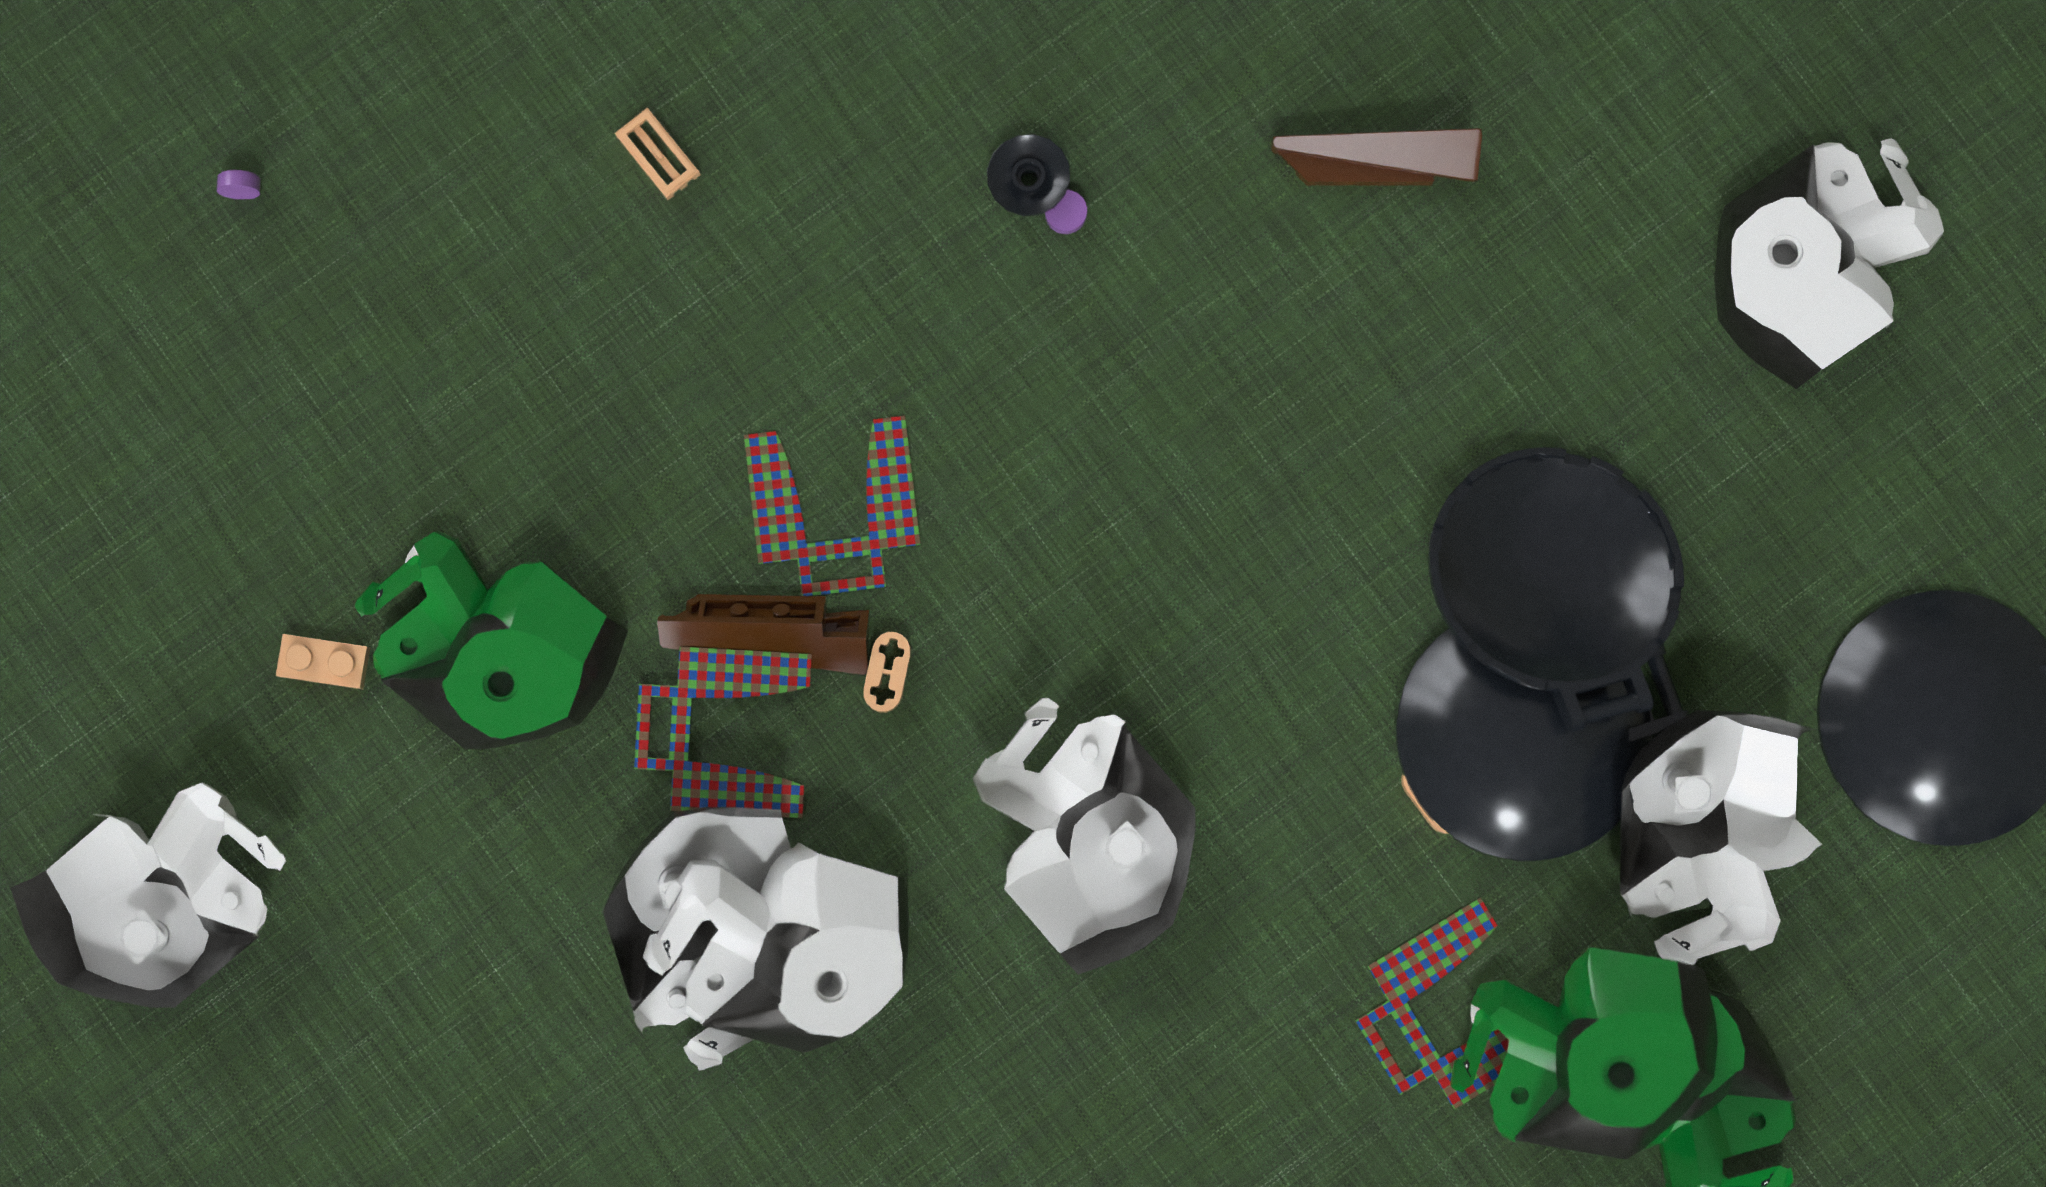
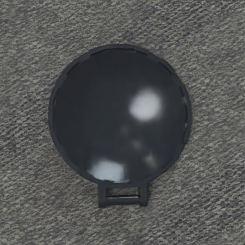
[1428,447,1684,733]
[1817,590,2046,846]
[1396,629,1689,861]

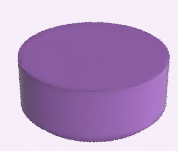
[217,170,261,199]
[1045,190,1087,234]

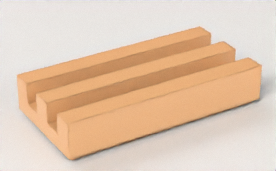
[615,108,701,200]

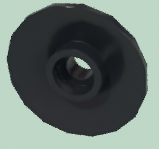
[987,134,1070,216]

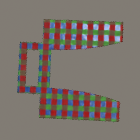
[744,416,920,596]
[634,647,812,818]
[1355,898,1510,1110]

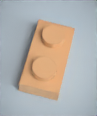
[276,634,370,690]

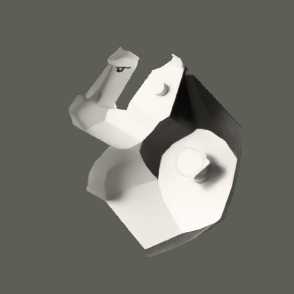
[1715,138,1944,389]
[973,698,1196,975]
[1620,710,1822,965]
[10,783,285,1008]
[603,807,791,1071]
[643,843,909,1053]

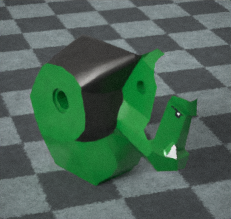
[355,531,628,750]
[1450,947,1718,1160]
[1641,991,1796,1187]

